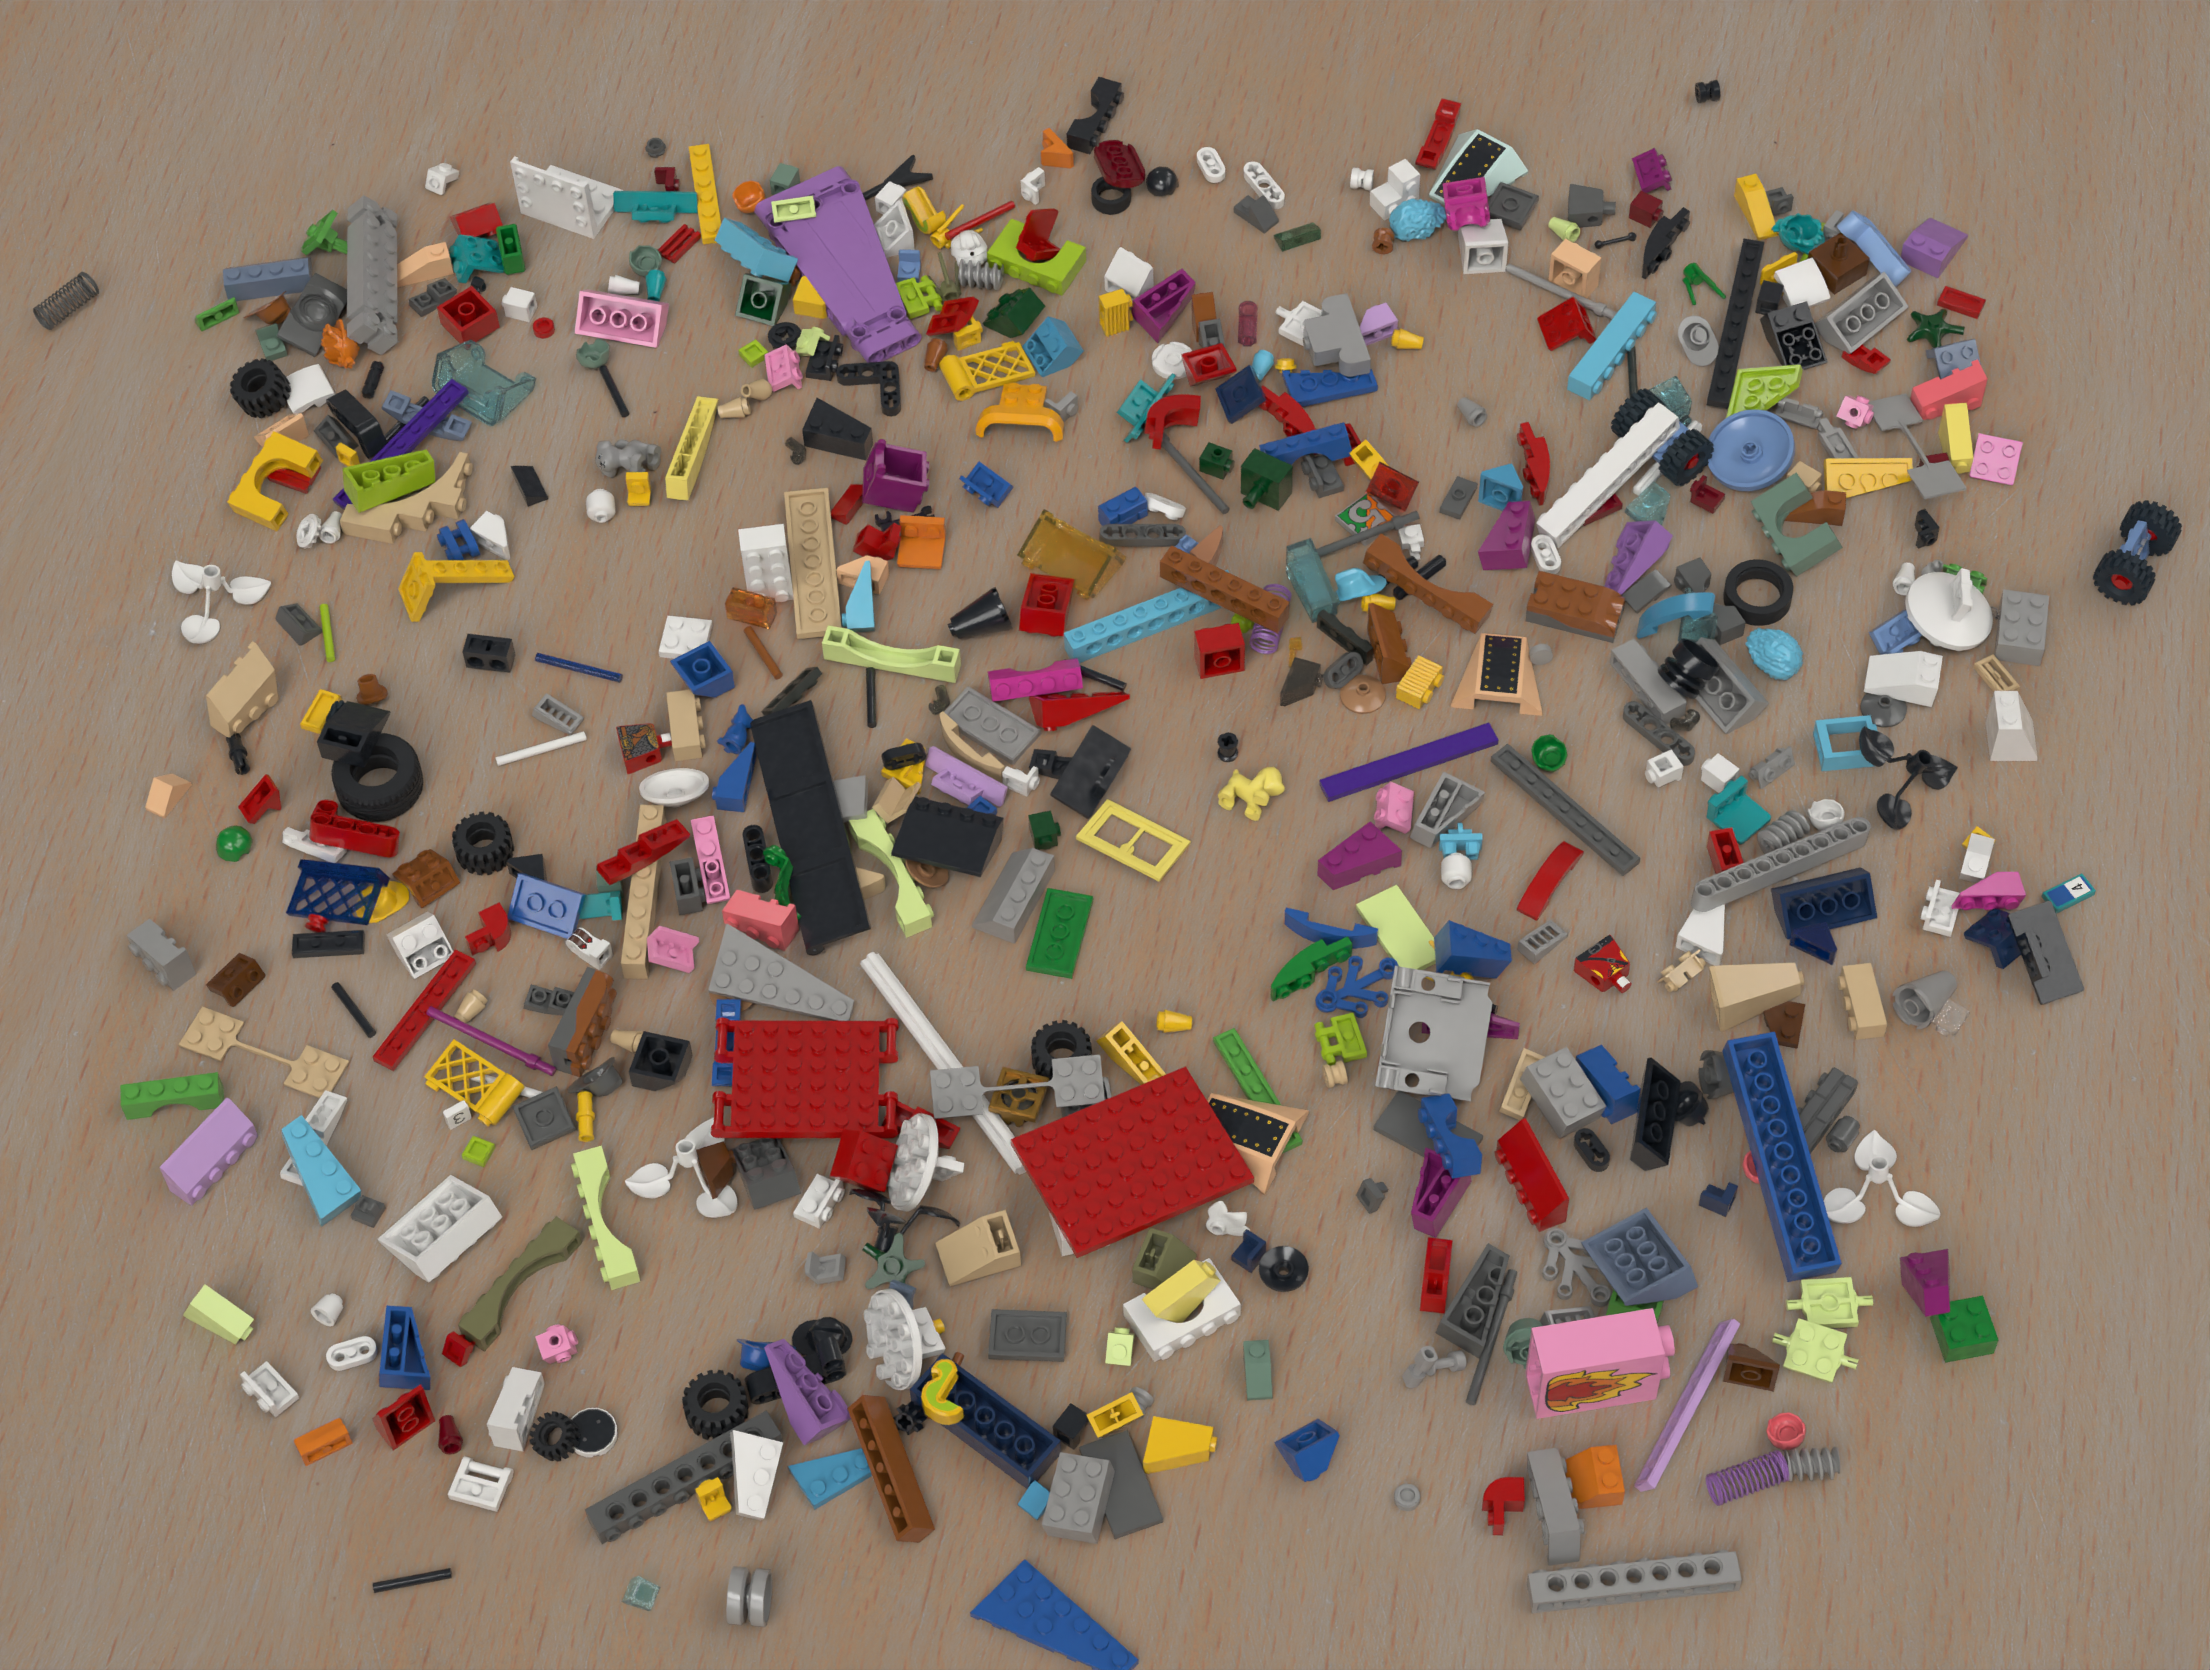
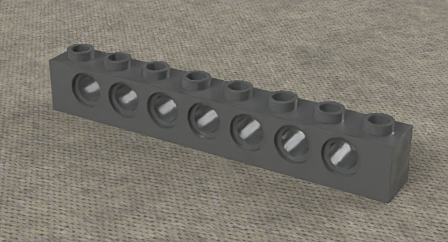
[585,1410,783,1544]

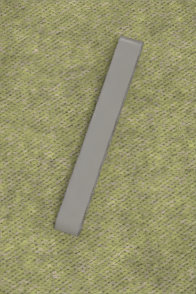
[1691,817,1871,912]

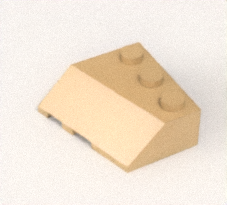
[206,641,279,737]

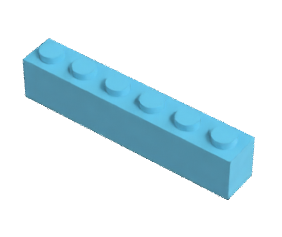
[1567,292,1657,401]

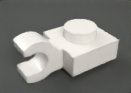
[1398,524,1424,560]

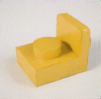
[953,316,983,351]
[626,472,651,506]

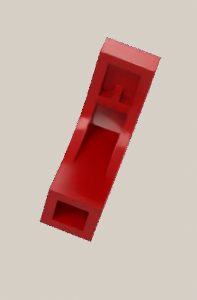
[1144,394,1201,450]

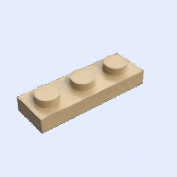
[1499,1048,1545,1120]

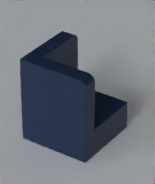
[1699,1182,1738,1217]
[1231,1229,1266,1273]

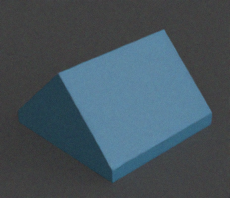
[1478,463,1523,511]

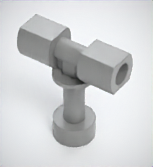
[1402,1346,1466,1388]

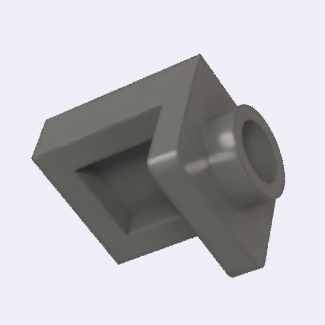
[1765,187,1794,215]

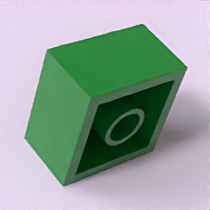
[1930,1295,1999,1363]

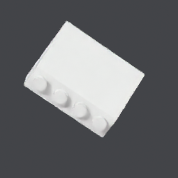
[378,1175,502,1282]

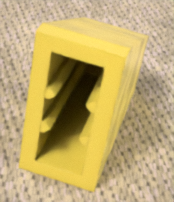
[1938,403,1973,474]
[1142,1260,1221,1323]

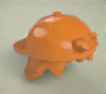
[321,319,360,369]

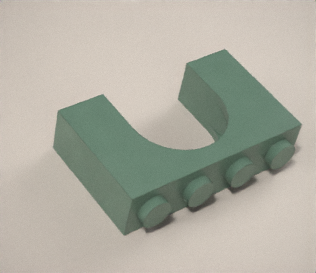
[1751,472,1843,577]

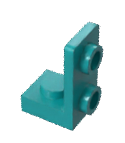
[579,891,623,921]

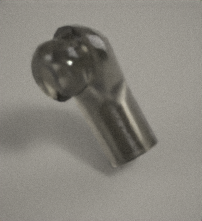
[785,437,806,465]
[928,685,950,715]
[1670,709,1700,731]

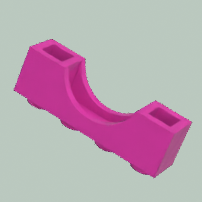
[987,658,1083,702]

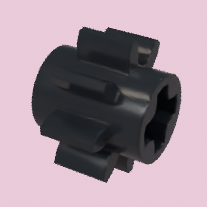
[893,1401,927,1435]

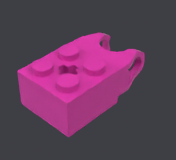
[1443,177,1490,231]

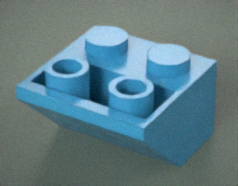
[1022,316,1084,377]

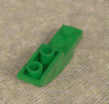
[1270,936,1352,1001]

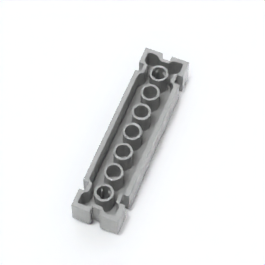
[347,195,398,355]

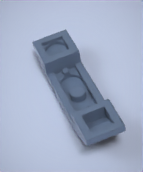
[382,390,472,441]

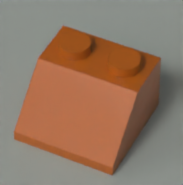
[1565,1445,1625,1509]

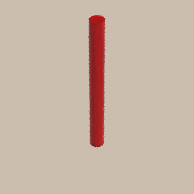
[945,201,1015,240]

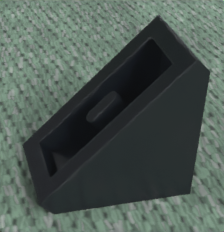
[506,854,547,881]

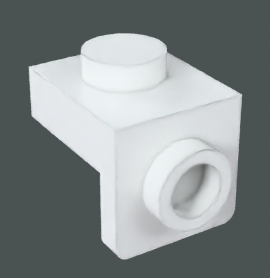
[425,163,459,195]
[1021,167,1045,205]

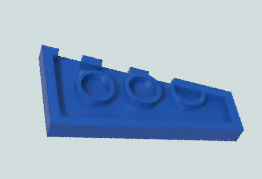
[1282,369,1378,407]

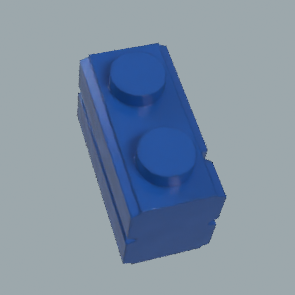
[1098,487,1148,526]

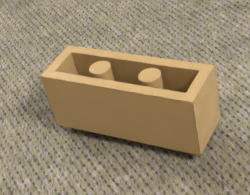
[666,689,706,761]
[1837,963,1887,1040]

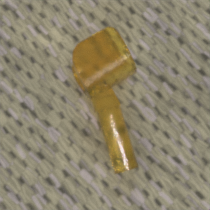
[1288,637,1302,668]

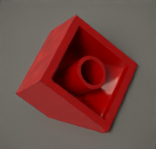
[450,203,503,237]

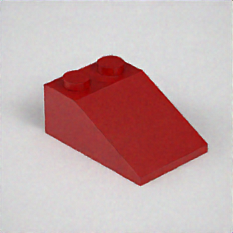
[1019,573,1075,637]
[372,1384,435,1451]

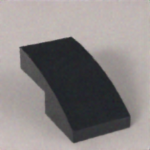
[1029,749,1072,780]

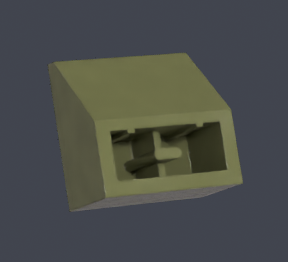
[1132,1227,1197,1290]

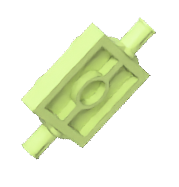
[1786,1277,1873,1328]
[1772,1318,1859,1383]

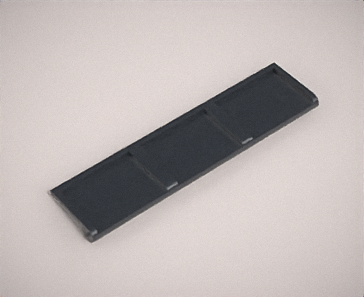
[750,700,871,955]

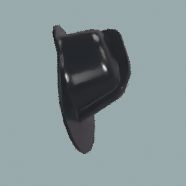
[1675,1081,1709,1127]
[792,1317,853,1356]

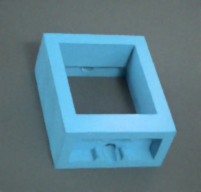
[1813,715,1877,771]

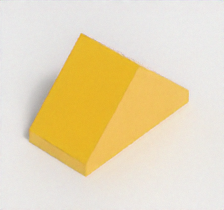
[793,276,827,319]
[1086,1392,1144,1438]

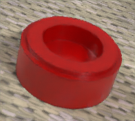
[533,317,555,339]

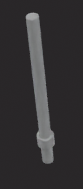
[1505,263,1617,319]

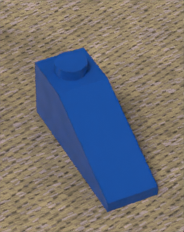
[712,742,757,812]

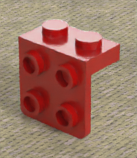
[1016,208,1060,261]

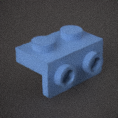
[1869,610,1922,655]

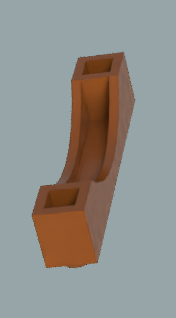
[1363,533,1493,634]

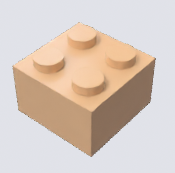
[1549,239,1601,298]

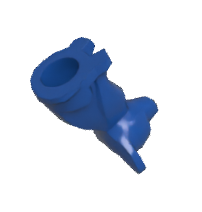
[717,704,753,754]

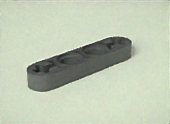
[1099,524,1186,547]
[1623,701,1695,766]

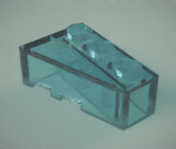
[1286,538,1340,623]

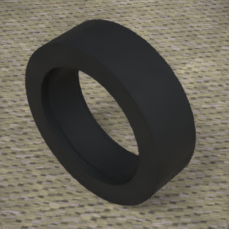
[1723,559,1793,626]

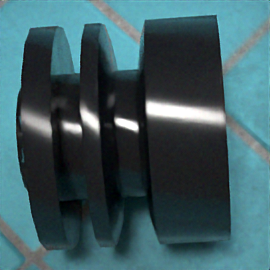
[1658,638,1720,699]

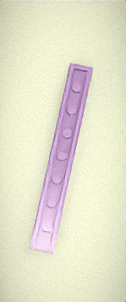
[1634,1319,1740,1492]

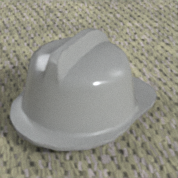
[1678,316,1719,366]

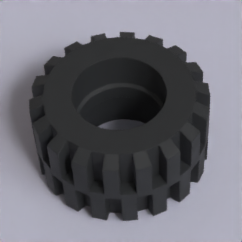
[230,358,291,418]
[452,811,514,876]
[1031,1020,1092,1081]
[682,1370,749,1440]

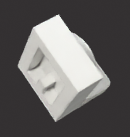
[1002,766,1040,797]

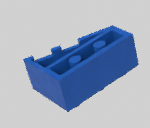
[1434,920,1512,978]
[1576,1044,1641,1125]

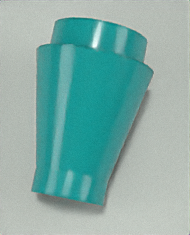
[645,270,667,302]

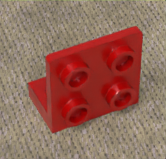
[1537,296,1597,351]

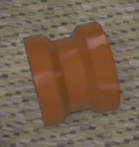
[1372,228,1395,255]

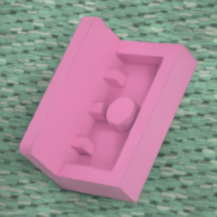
[1374,781,1414,834]
[647,926,699,973]

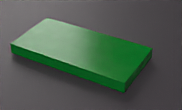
[1026,888,1093,979]

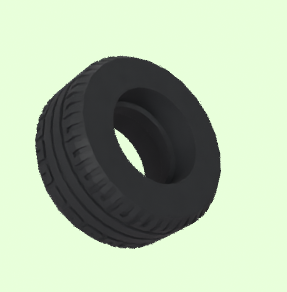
[331,733,424,821]

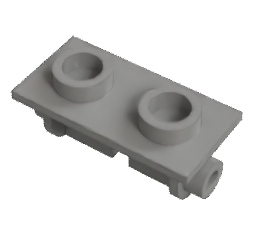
[1775,397,1823,429]
[1748,746,1795,789]

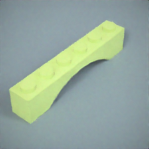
[822,625,961,683]
[849,809,934,938]
[571,1145,640,1290]

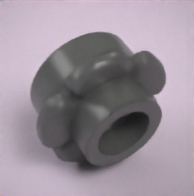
[645,138,666,157]

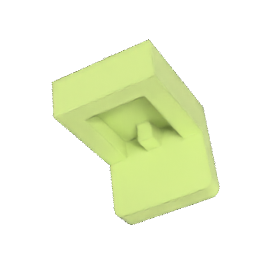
[795,327,830,356]
[1105,1327,1135,1366]

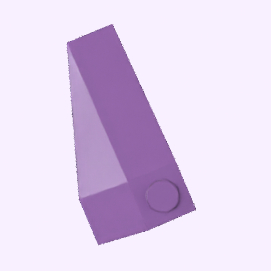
[1604,520,1673,595]
[764,1339,851,1445]

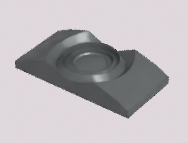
[277,273,347,357]

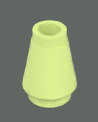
[1548,217,1580,242]

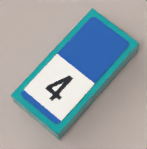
[2042,873,2096,914]

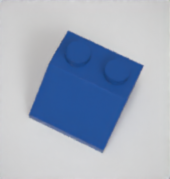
[670,641,735,697]

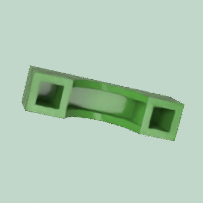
[120,1072,224,1120]

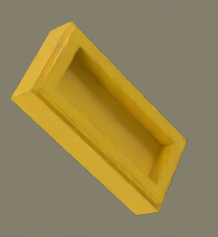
[300,689,342,734]

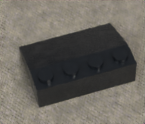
[891,796,1004,877]

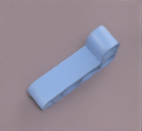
[1837,210,1911,287]

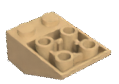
[935,1210,1021,1287]

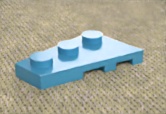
[788,1448,872,1510]

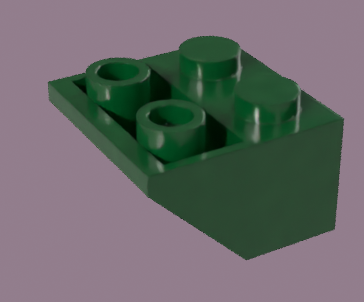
[982,287,1046,338]

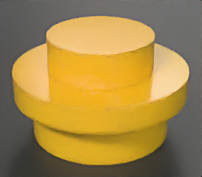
[1275,358,1297,373]

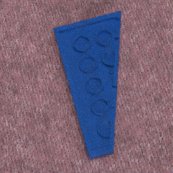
[970,1559,1139,1670]

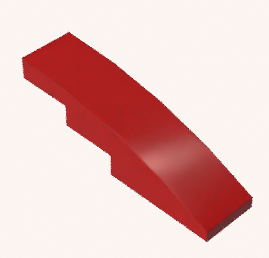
[596,819,690,885]

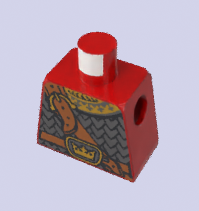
[616,723,672,774]

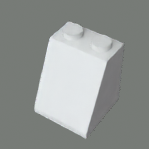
[1458,219,1508,274]
[1986,691,2038,761]

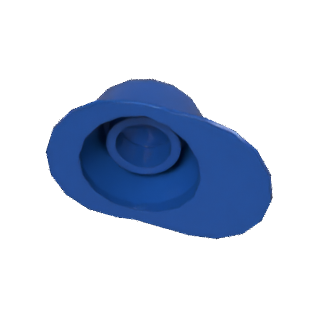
[737,1339,796,1371]

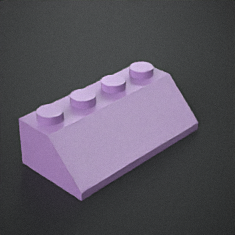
[159,1098,258,1206]

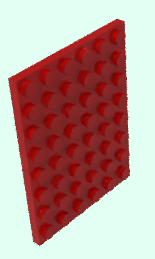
[1011,1066,1255,1258]

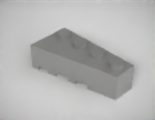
[1527,1448,1584,1566]

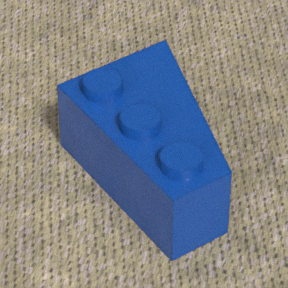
[379,1305,431,1390]

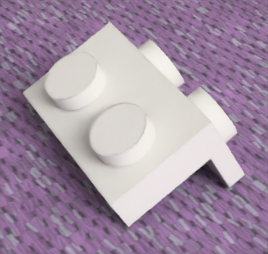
[1920,880,1960,937]
[240,1361,299,1418]

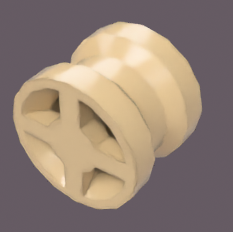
[1322,1061,1348,1089]

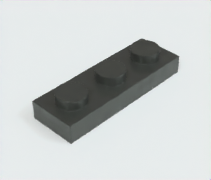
[1317,609,1373,666]
[761,667,822,716]

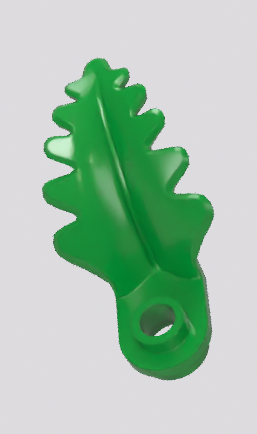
[763,845,801,920]

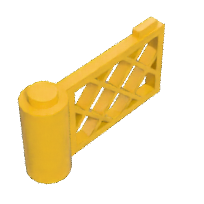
[939,341,1035,401]
[424,1039,525,1127]

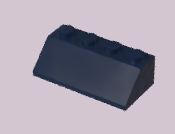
[1771,867,1877,940]

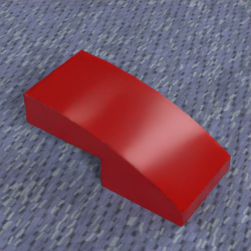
[1842,345,1891,374]

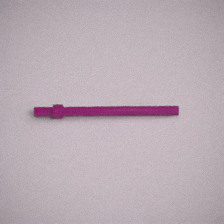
[427,1006,556,1076]

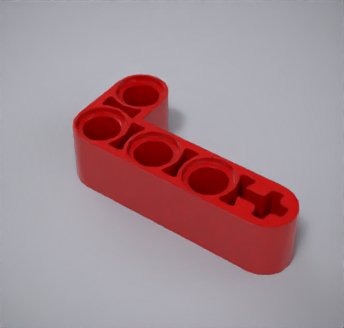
[309,799,400,858]

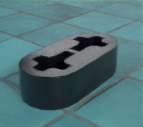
[881,743,926,770]
[1574,1128,1610,1172]

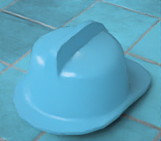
[1335,568,1387,601]

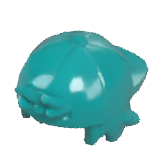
[1771,213,1825,255]

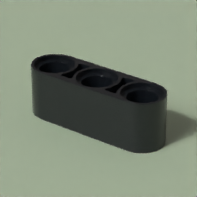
[742,825,773,893]

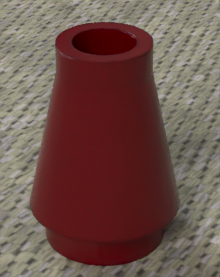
[438,1415,463,1455]

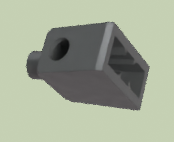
[1568,184,1616,228]

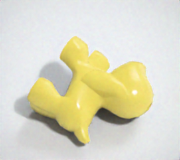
[1218,767,1285,821]

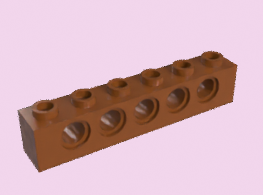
[1160,545,1290,633]

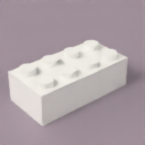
[738,524,794,605]

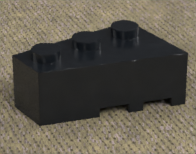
[802,398,873,461]

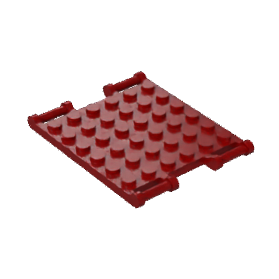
[711,1017,899,1138]

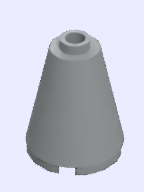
[1892,971,1957,1029]

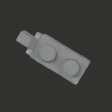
[1817,417,1859,458]

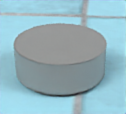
[1529,644,1553,665]
[1394,1484,1420,1511]

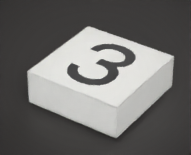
[443,1100,472,1130]

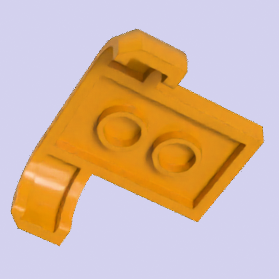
[976,383,1064,442]

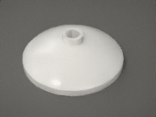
[639,768,709,807]

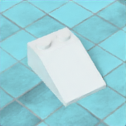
[1864,651,1943,707]

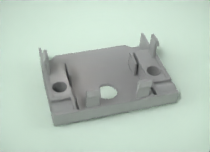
[1375,966,1492,1101]

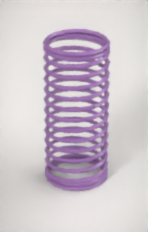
[1249,584,1292,654]
[1706,1450,1789,1506]

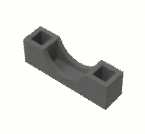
[1674,557,1746,645]

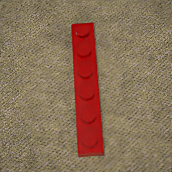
[372,949,476,1072]

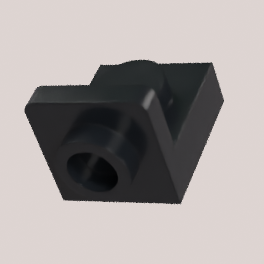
[1915,509,1940,549]

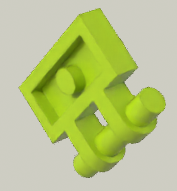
[896,275,943,319]
[1314,1013,1367,1066]

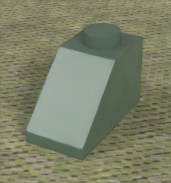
[1243,1340,1273,1401]

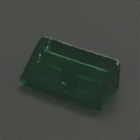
[1274,222,1321,252]

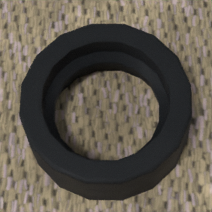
[1091,176,1131,215]

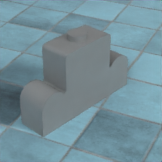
[1303,293,1371,377]

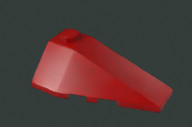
[1029,691,1130,731]

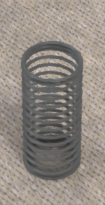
[33,272,99,330]

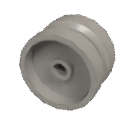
[726,1566,772,1627]

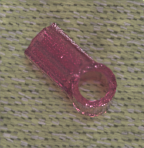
[1238,301,1258,346]

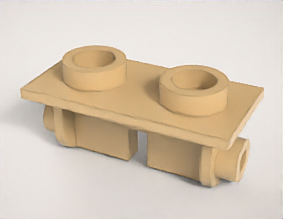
[1657,949,1706,992]

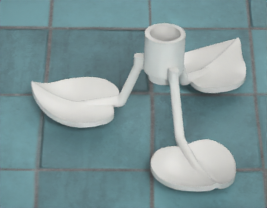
[172,561,271,644]
[625,1117,737,1218]
[1824,1130,1940,1227]

